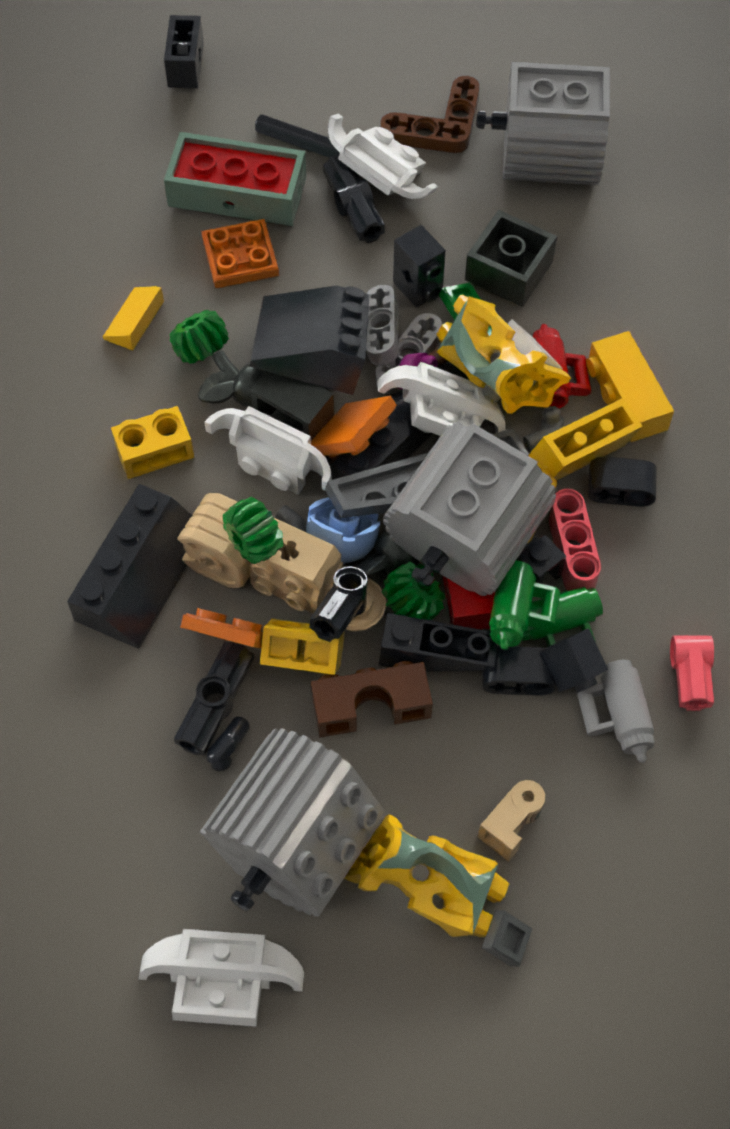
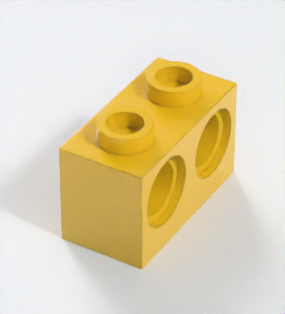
[111,406,195,479]
[260,618,345,675]

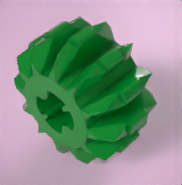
[169,310,229,364]
[222,496,284,565]
[381,562,446,620]

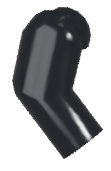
[206,717,250,771]

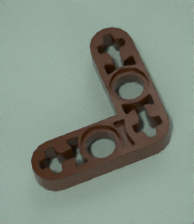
[380,76,480,153]

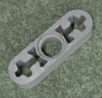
[366,285,398,366]
[376,313,443,394]

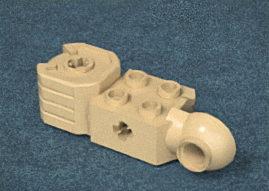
[177,493,386,632]

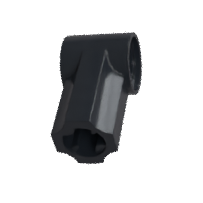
[309,566,368,642]

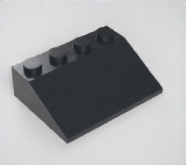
[249,285,370,395]

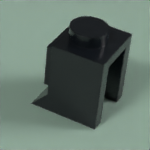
[516,535,566,584]

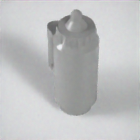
[577,660,655,763]

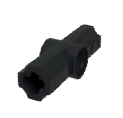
[323,154,385,244]
[174,642,254,756]

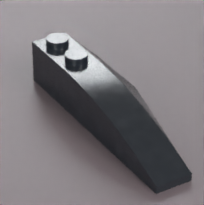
[316,362,469,480]

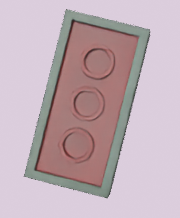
[164,132,307,226]

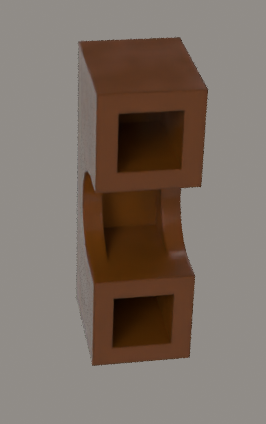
[311,661,433,738]

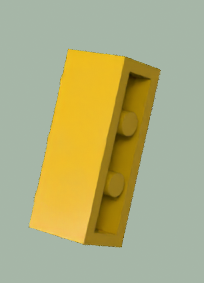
[586,331,674,442]
[528,398,643,481]

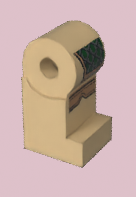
[478,780,545,862]

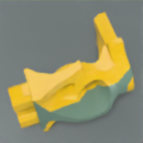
[436,295,571,414]
[345,814,509,938]

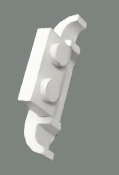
[328,114,438,199]
[377,362,506,436]
[204,406,332,495]
[138,929,304,1027]

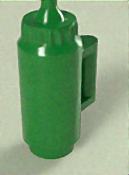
[489,561,560,650]
[521,587,603,647]

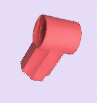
[670,635,714,711]

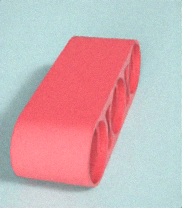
[549,489,601,591]

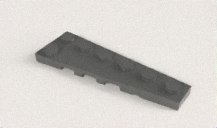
[325,428,529,518]

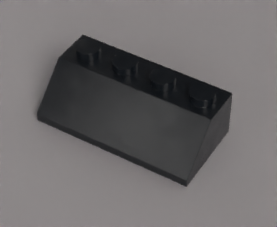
[67,484,193,649]

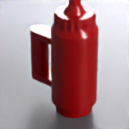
[532,324,591,408]

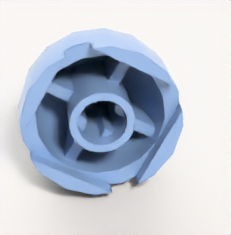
[306,497,380,564]

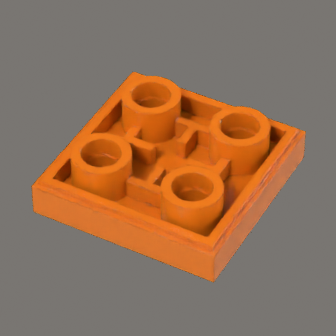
[201,219,279,289]
[311,396,397,458]
[180,608,263,648]

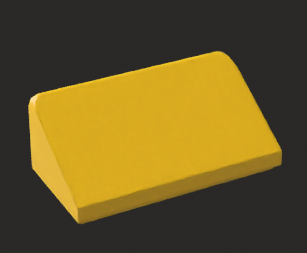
[103,286,164,351]

